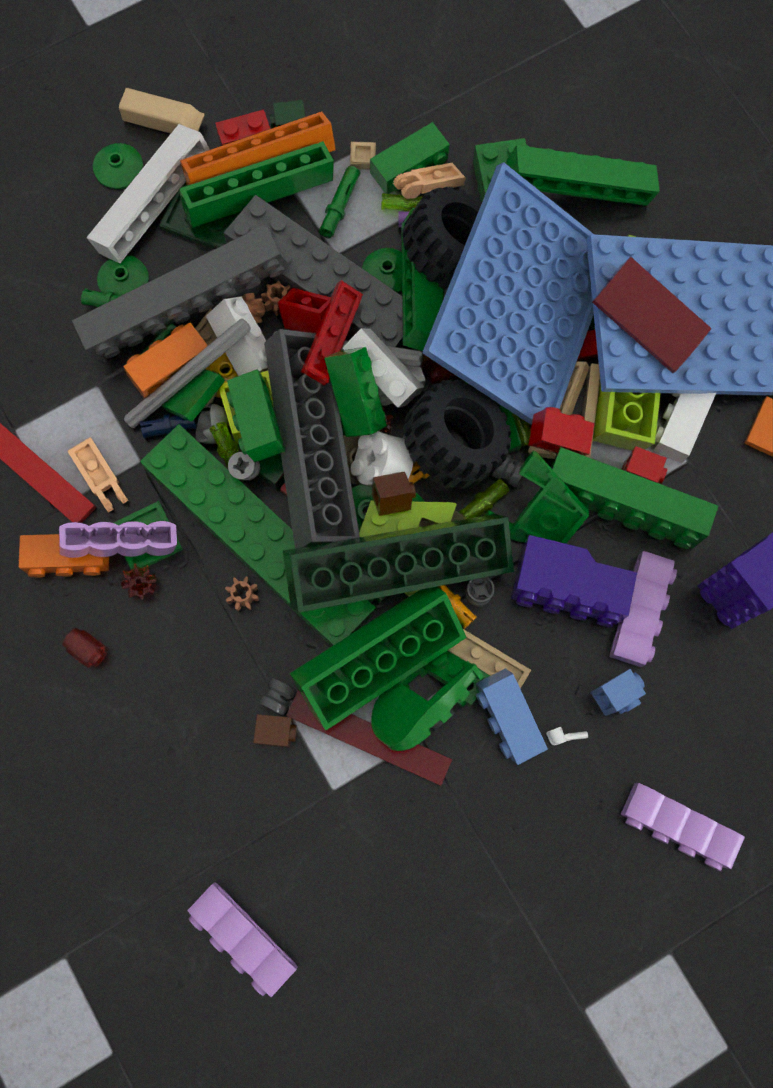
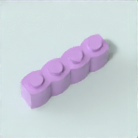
[59,521,177,558]
[609,551,677,667]
[621,783,745,871]
[187,882,298,997]

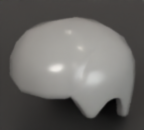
[196,404,229,444]

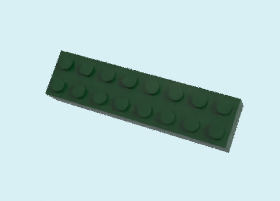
[283,514,514,613]

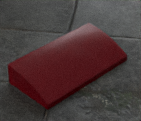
[592,256,712,373]

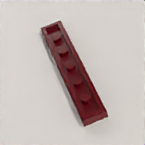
[286,690,452,786]

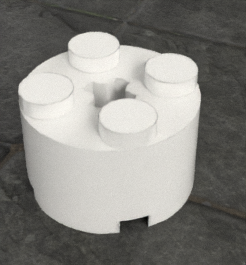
[350,431,413,487]

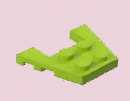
[359,500,457,597]

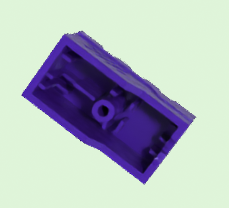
[697,532,773,629]
[510,535,637,627]

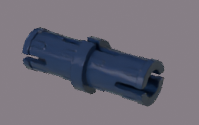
[140,414,197,439]

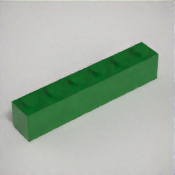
[179,141,334,228]
[506,145,660,206]
[401,208,445,351]

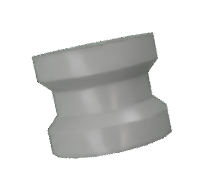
[228,452,260,481]

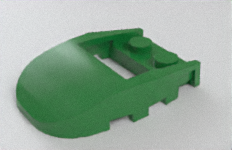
[371,651,484,751]

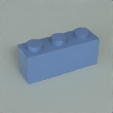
[476,668,548,765]

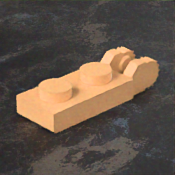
[393,163,466,199]
[68,437,128,513]

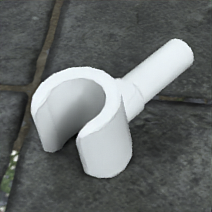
[546,727,588,745]

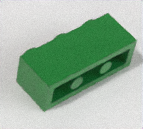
[370,122,450,195]
[325,347,387,437]
[226,369,285,462]

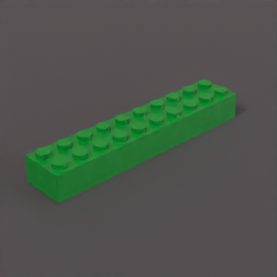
[140,424,376,647]

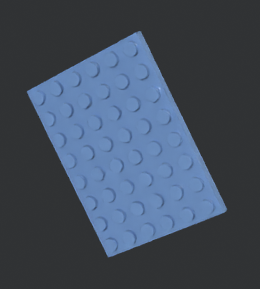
[422,162,594,425]
[586,234,773,395]

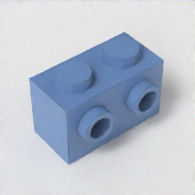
[590,669,646,716]

